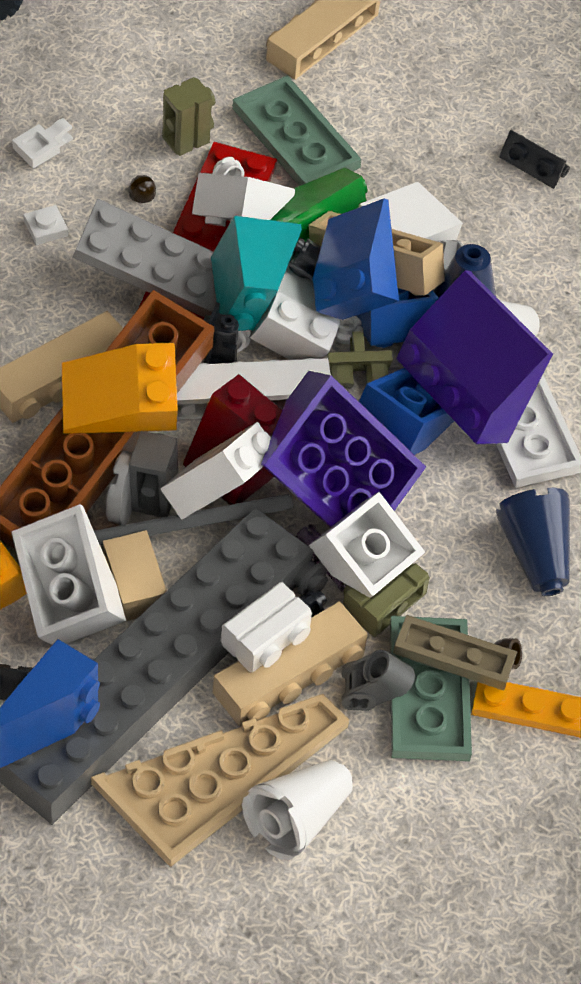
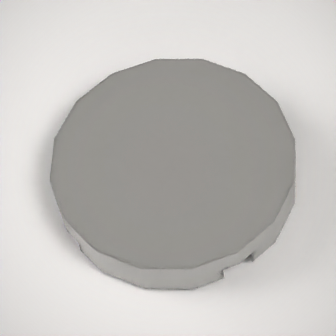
[106,451,133,526]

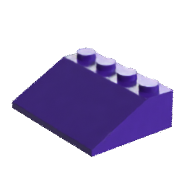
[396,271,553,444]
[261,371,426,528]

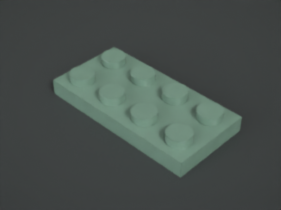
[232,75,362,186]
[390,616,472,762]

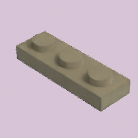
[393,615,517,691]

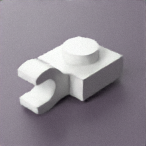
[12,118,73,169]

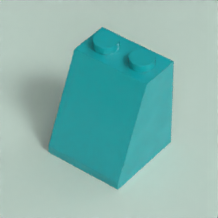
[211,216,302,331]

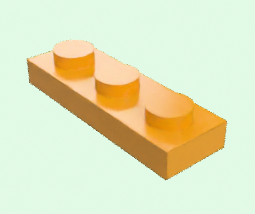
[471,682,581,738]

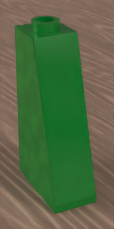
[270,167,368,240]

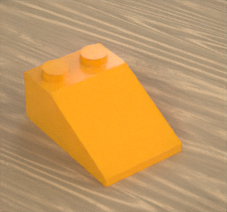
[62,343,178,433]

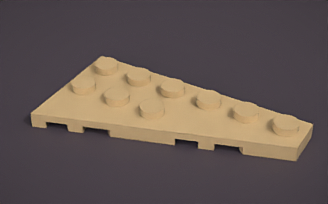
[91,694,349,867]

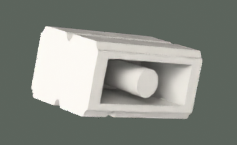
[221,582,312,673]

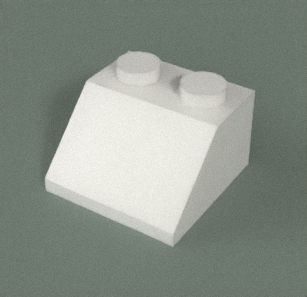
[192,173,295,227]
[309,492,425,598]

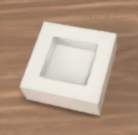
[24,205,68,245]

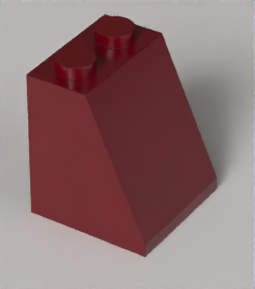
[183,374,282,505]

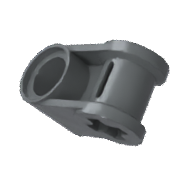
[341,649,415,711]

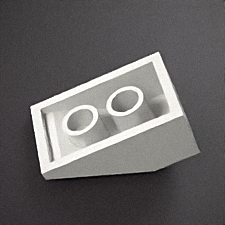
[250,266,340,360]
[12,504,126,645]

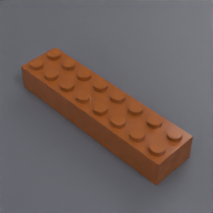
[0,290,214,550]

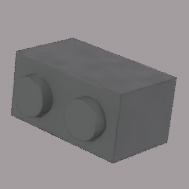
[129,431,179,518]

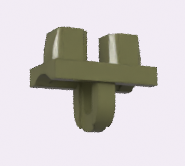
[327,331,393,388]

